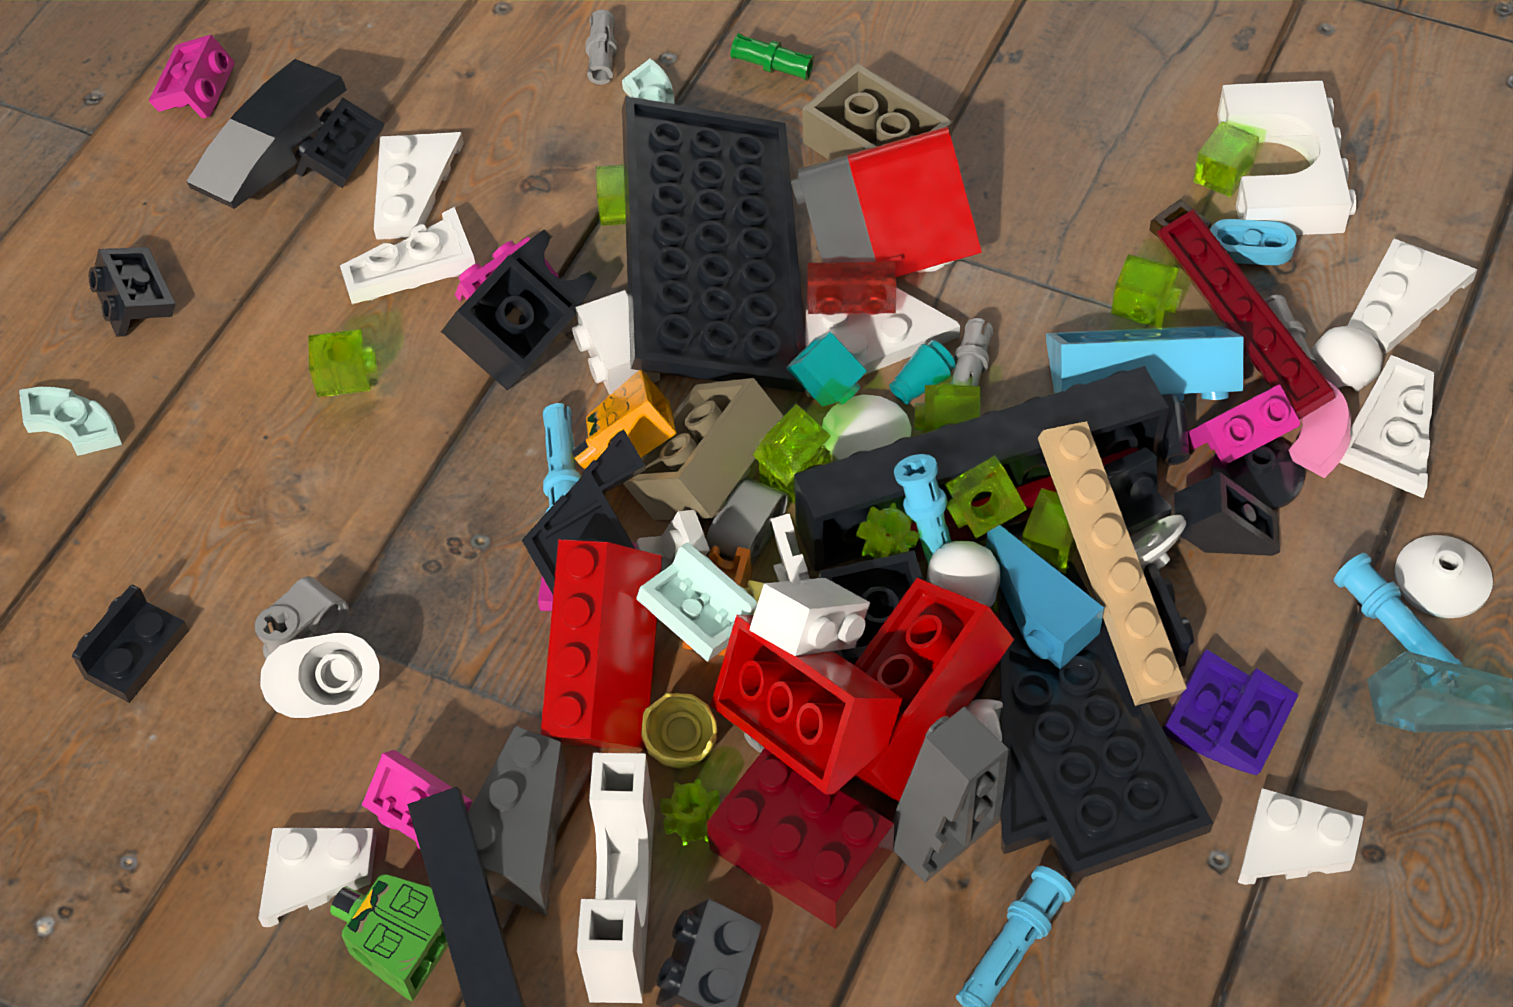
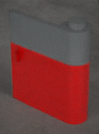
[791,126,982,295]

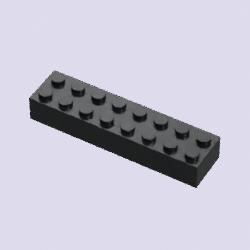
[794,366,1169,571]

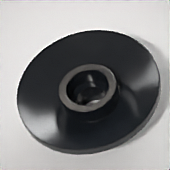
[1211,438,1305,510]

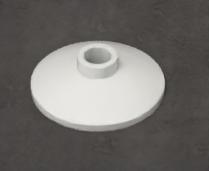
[1130,514,1186,570]
[1394,535,1493,618]

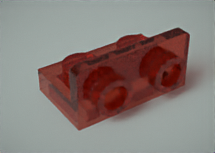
[807,261,896,315]

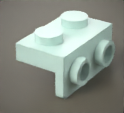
[636,542,757,662]

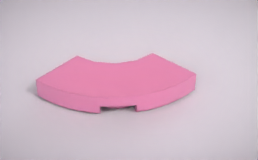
[1288,380,1352,478]

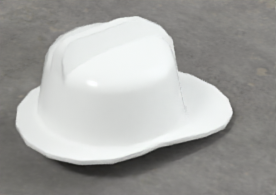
[260,633,380,718]

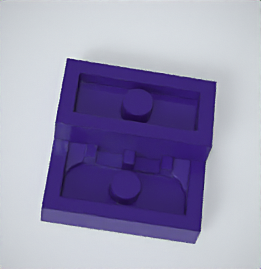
[1162,649,1298,776]

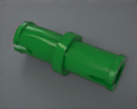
[730,33,814,80]

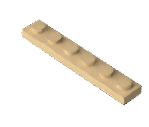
[1038,421,1187,706]

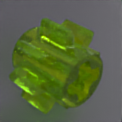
[857,503,920,559]
[660,779,720,846]

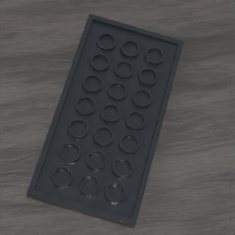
[622,96,806,393]

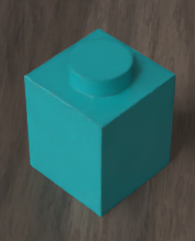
[786,331,867,407]

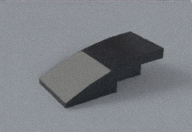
[186,59,347,209]

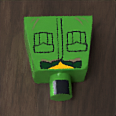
[331,874,448,1002]

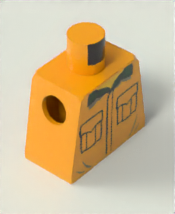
[572,370,677,470]

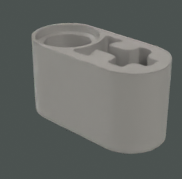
[706,477,789,566]

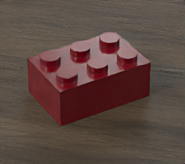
[706,748,894,929]

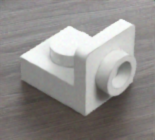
[636,510,710,570]

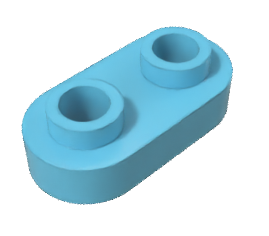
[1210,219,1297,265]

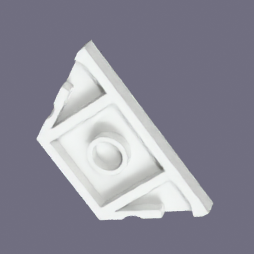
[805,280,960,397]

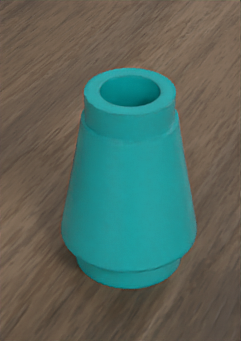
[889,340,956,404]

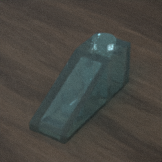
[1367,651,1513,732]

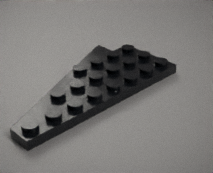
[999,507,1213,883]

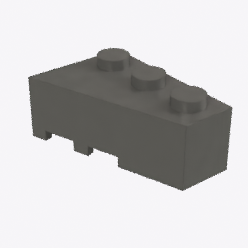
[891,707,1009,883]
[468,726,567,915]

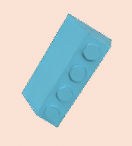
[1046,325,1243,401]

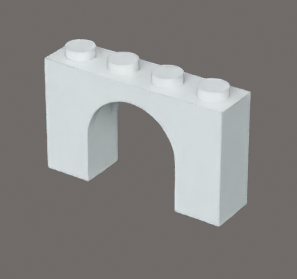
[1217,81,1356,235]
[577,753,655,1003]

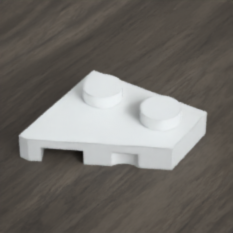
[1238,788,1364,885]
[259,828,377,927]

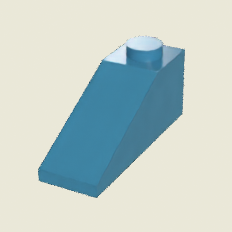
[986,521,1104,669]

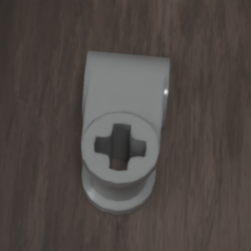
[254,576,349,659]

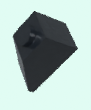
[1174,472,1280,556]

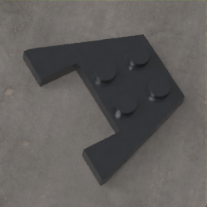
[522,429,669,594]

